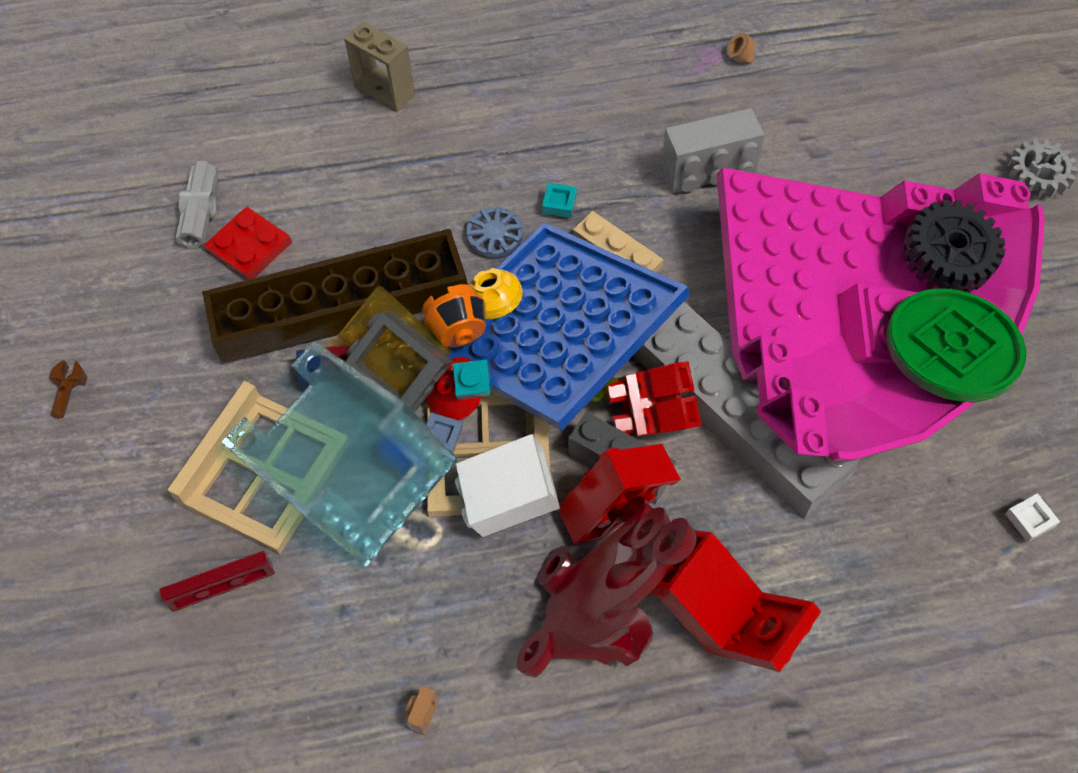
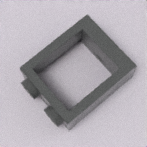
[343,311,454,416]

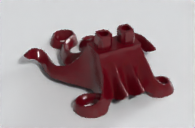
[516,496,696,678]

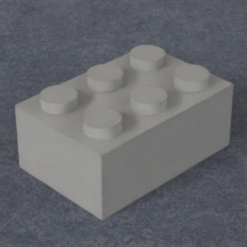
[661,108,765,194]

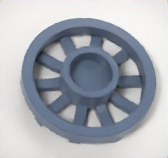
[466,206,523,258]

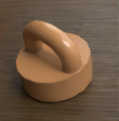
[727,33,755,63]

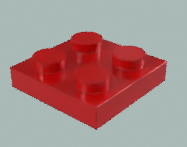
[204,206,292,280]

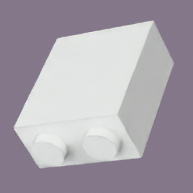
[455,434,560,537]

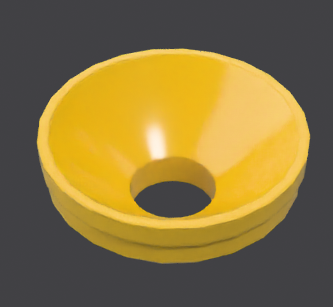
[469,268,523,319]

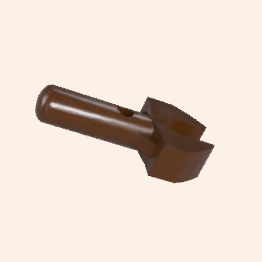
[49,360,87,419]

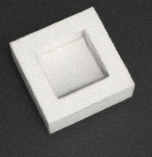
[1005,493,1060,543]

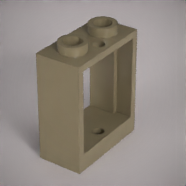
[344,21,415,112]

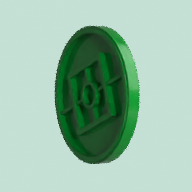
[886,288,1026,402]

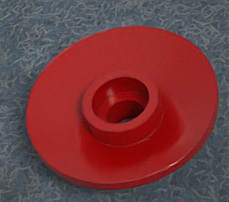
[427,357,482,421]

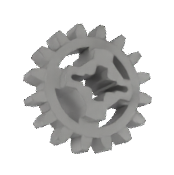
[1008,139,1078,198]

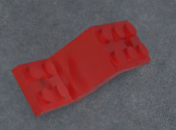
[630,530,822,672]

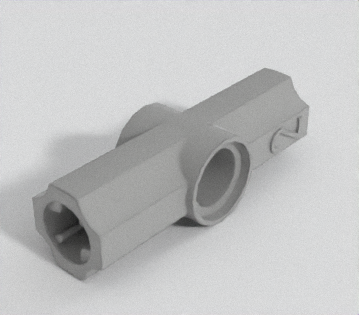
[176,161,219,249]

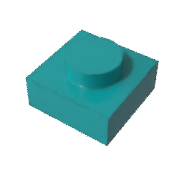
[542,183,577,218]
[453,359,492,400]

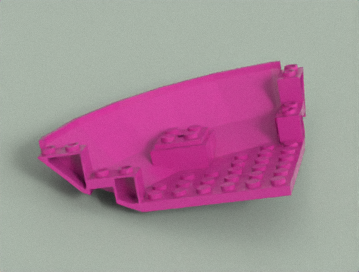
[716,168,1045,462]

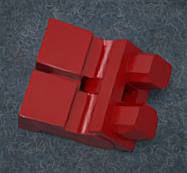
[603,361,702,437]

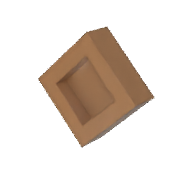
[405,686,439,736]

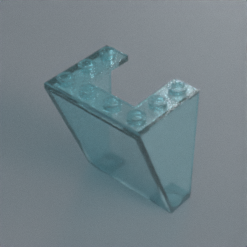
[221,341,458,567]

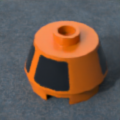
[422,284,486,347]

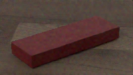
[159,550,275,612]

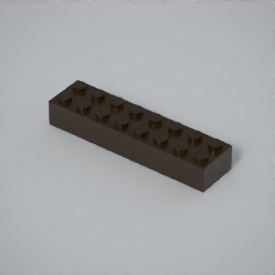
[202,228,467,364]

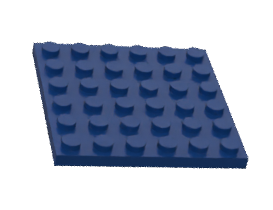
[424,222,690,431]

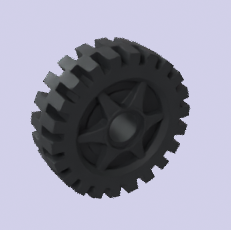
[902,200,1005,293]

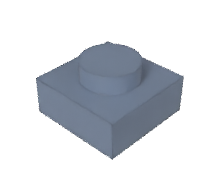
[420,413,463,457]

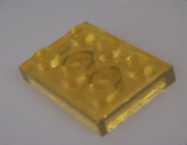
[337,287,452,396]

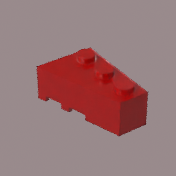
[558,444,681,545]

